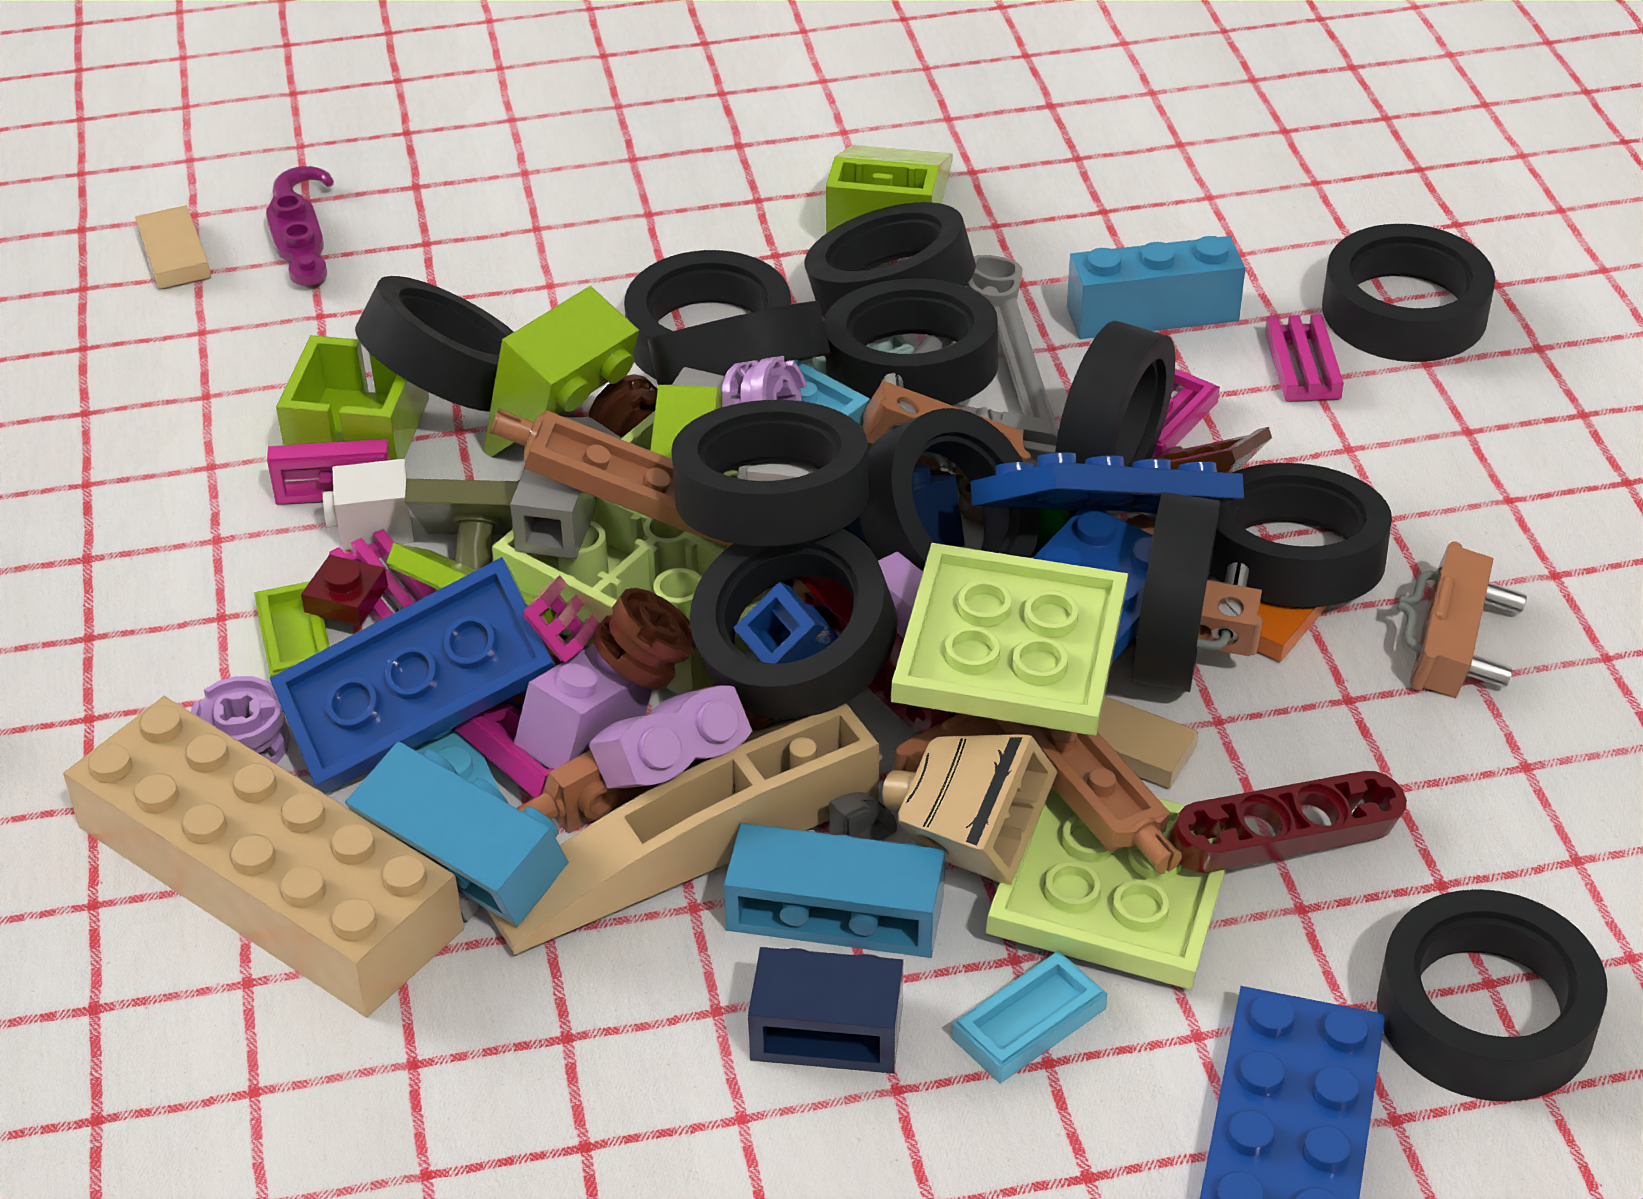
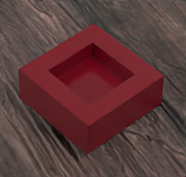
[301,554,388,626]

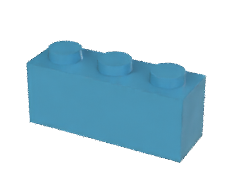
[1067,236,1245,339]
[345,741,569,927]
[724,823,946,958]

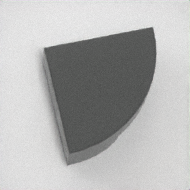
[829,792,897,841]

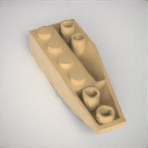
[486,703,879,955]

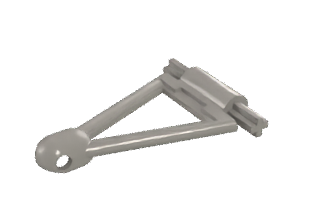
[912,255,1058,468]

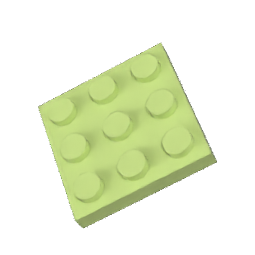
[891,543,1128,736]
[986,786,1226,990]

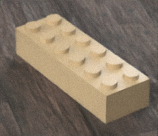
[63,696,464,1018]

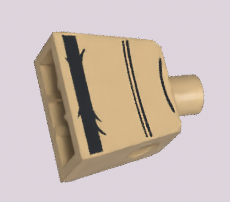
[882,734,1058,885]

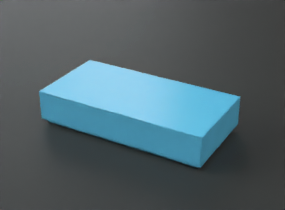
[952,951,1108,1084]

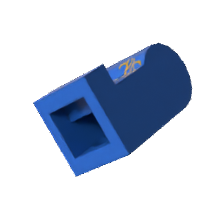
[733,582,839,664]

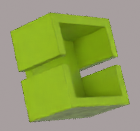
[276,335,429,460]

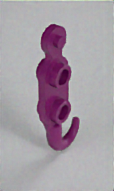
[266,166,334,286]

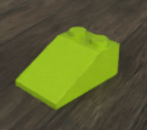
[483,285,639,457]

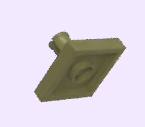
[405,478,519,570]

